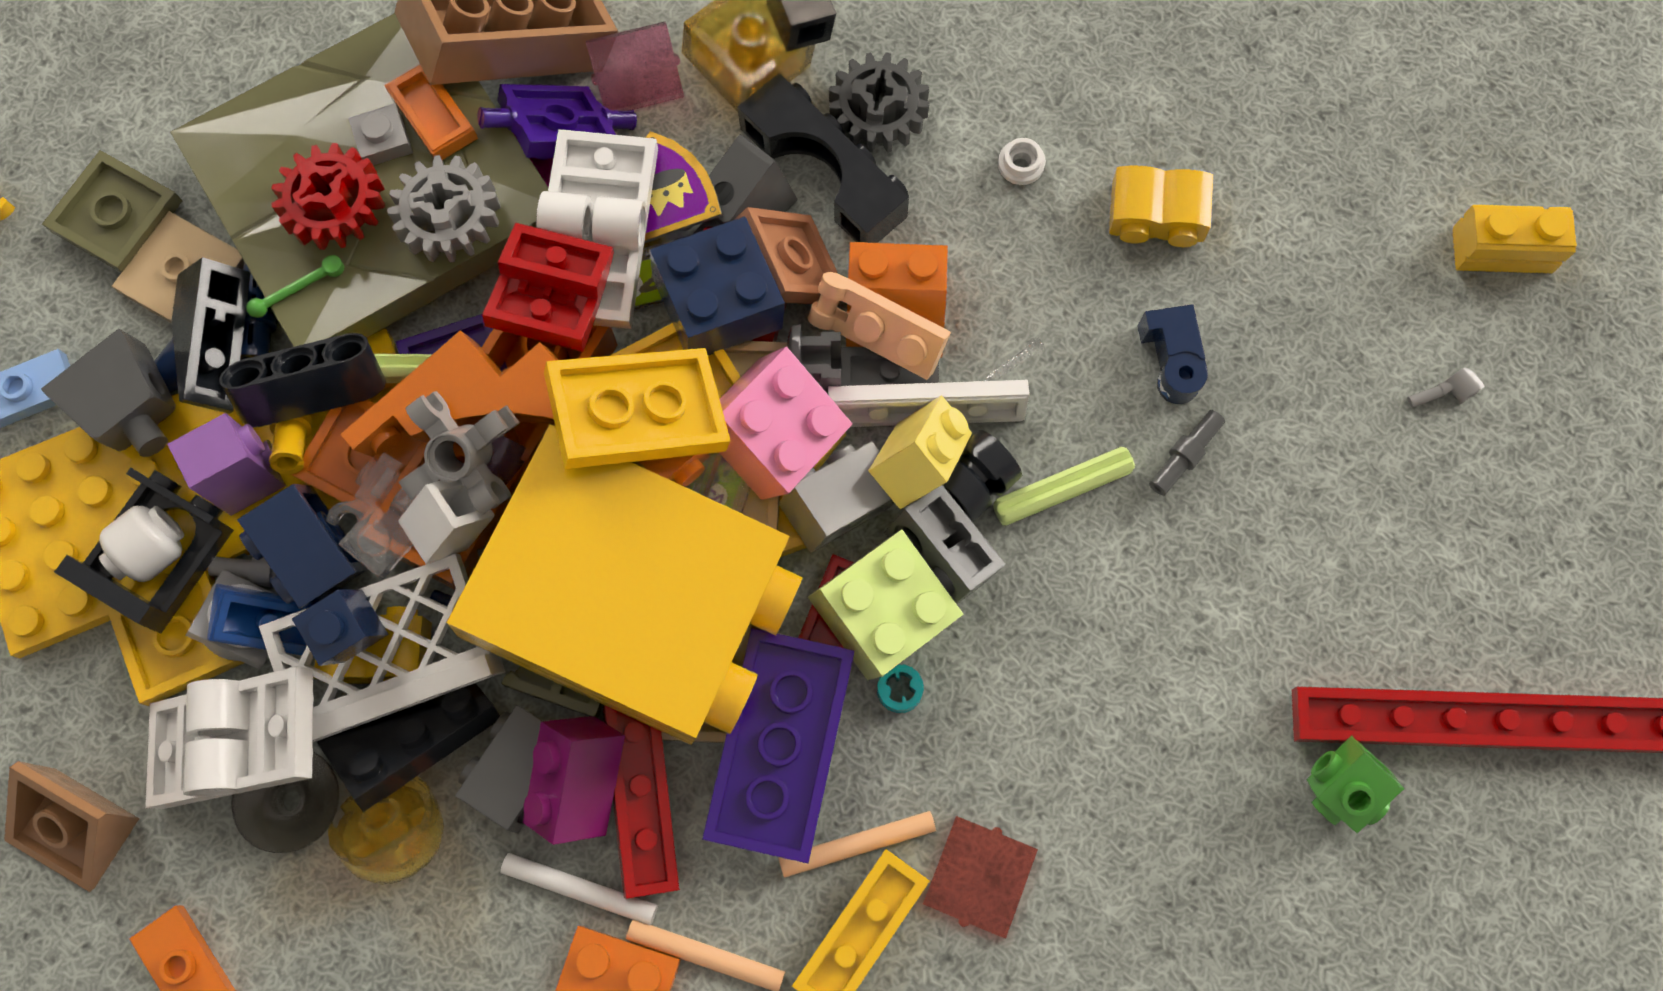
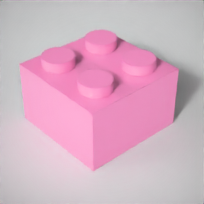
[719,346,853,500]

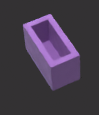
[167,413,286,516]

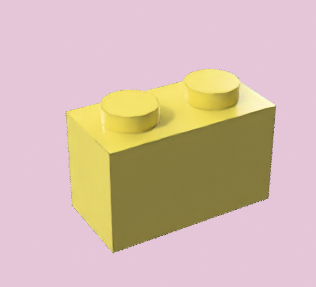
[868,395,972,510]

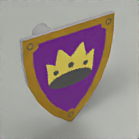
[644,131,723,243]

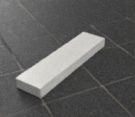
[828,380,1029,427]

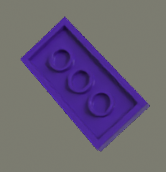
[702,628,855,864]

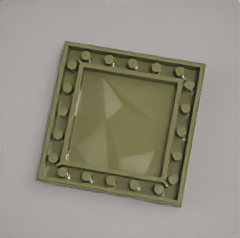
[170,13,548,347]

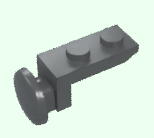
[787,324,939,394]

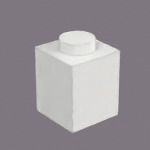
[398,479,495,564]

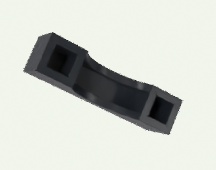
[737,72,909,243]

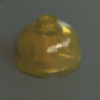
[328,776,444,885]

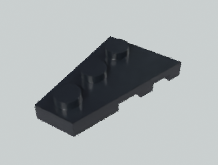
[317,683,500,813]

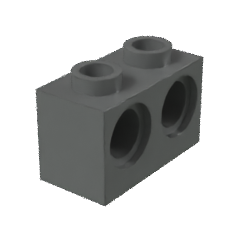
[884,485,1006,604]

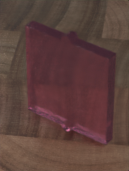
[586,21,684,111]

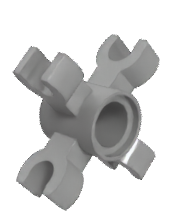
[398,391,520,515]

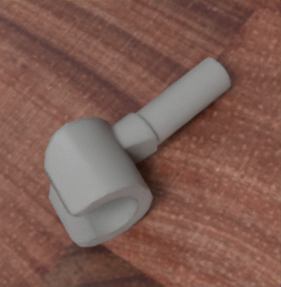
[1407,368,1484,408]

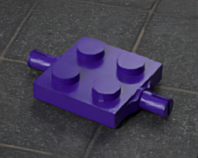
[477,84,637,160]

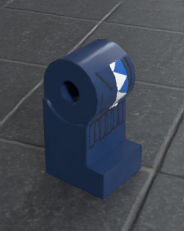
[1137,304,1208,404]

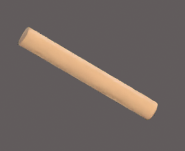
[778,811,936,878]
[626,920,786,991]

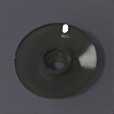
[231,751,339,853]

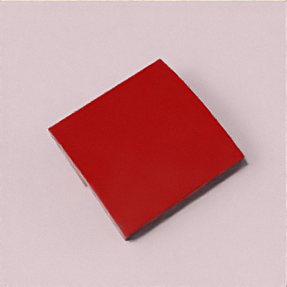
[482,222,614,352]

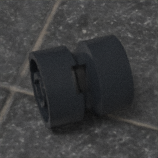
[943,430,1023,523]

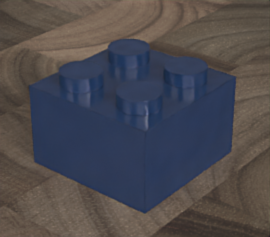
[650,216,785,356]
[237,484,369,609]

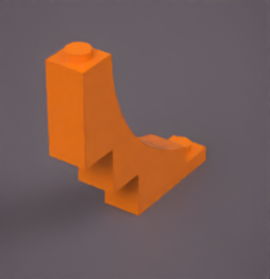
[340,331,710,487]

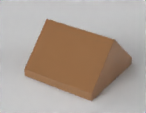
[4,761,140,892]

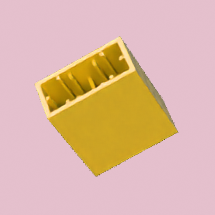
[446,424,803,745]

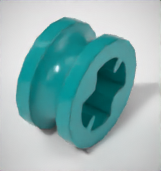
[877,664,924,713]

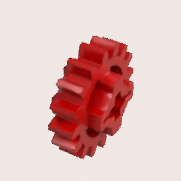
[271,143,385,250]

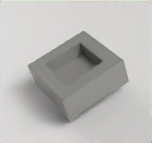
[349,103,413,166]

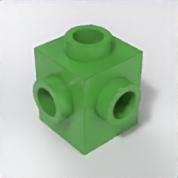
[1306,736,1405,834]

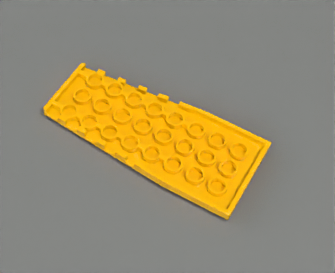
[0,328,399,659]

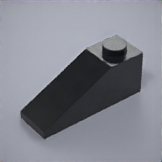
[172,257,251,414]

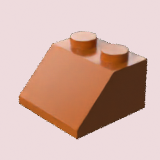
[846,242,948,358]

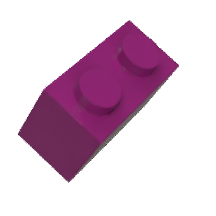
[523,716,625,845]

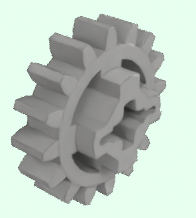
[387,155,501,262]

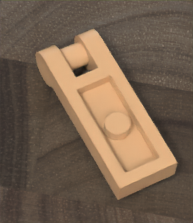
[807,272,951,380]

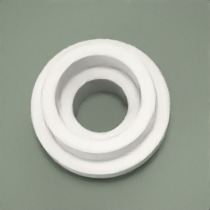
[998,138,1046,185]

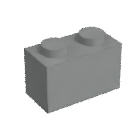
[778,441,894,553]

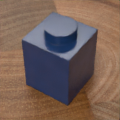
[292,589,389,666]

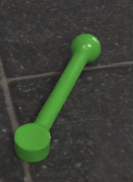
[246,255,344,318]

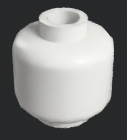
[99,506,184,582]

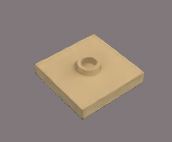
[111,211,244,323]

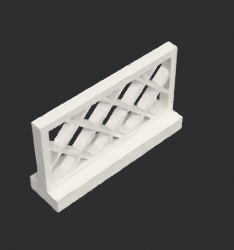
[259,554,506,743]

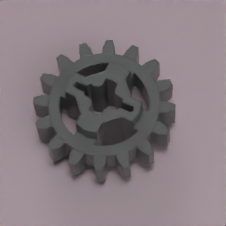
[829,52,930,153]

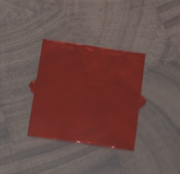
[923,816,1038,939]

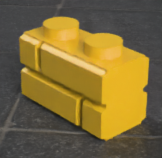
[1453,205,1577,274]

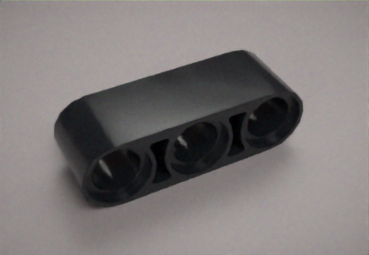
[219,333,386,428]

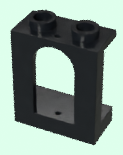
[54,467,234,633]

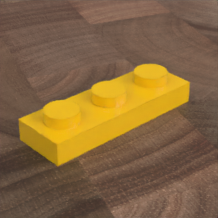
[792,849,930,991]

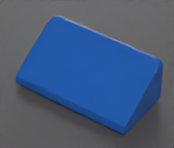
[207,584,316,655]

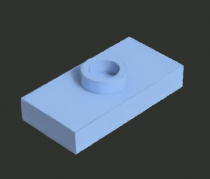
[0,349,70,428]

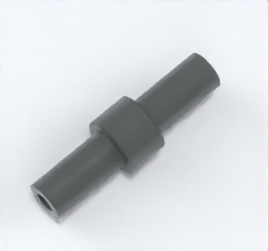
[1149,410,1225,496]

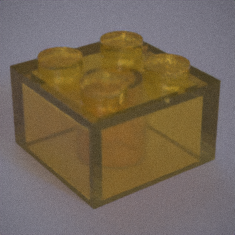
[682,0,815,112]

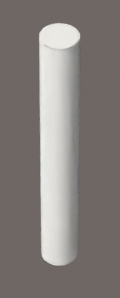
[501,853,658,925]

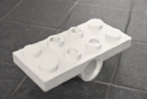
[536,129,658,329]
[145,666,314,809]

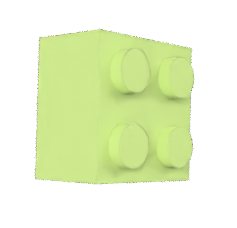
[808,530,964,681]

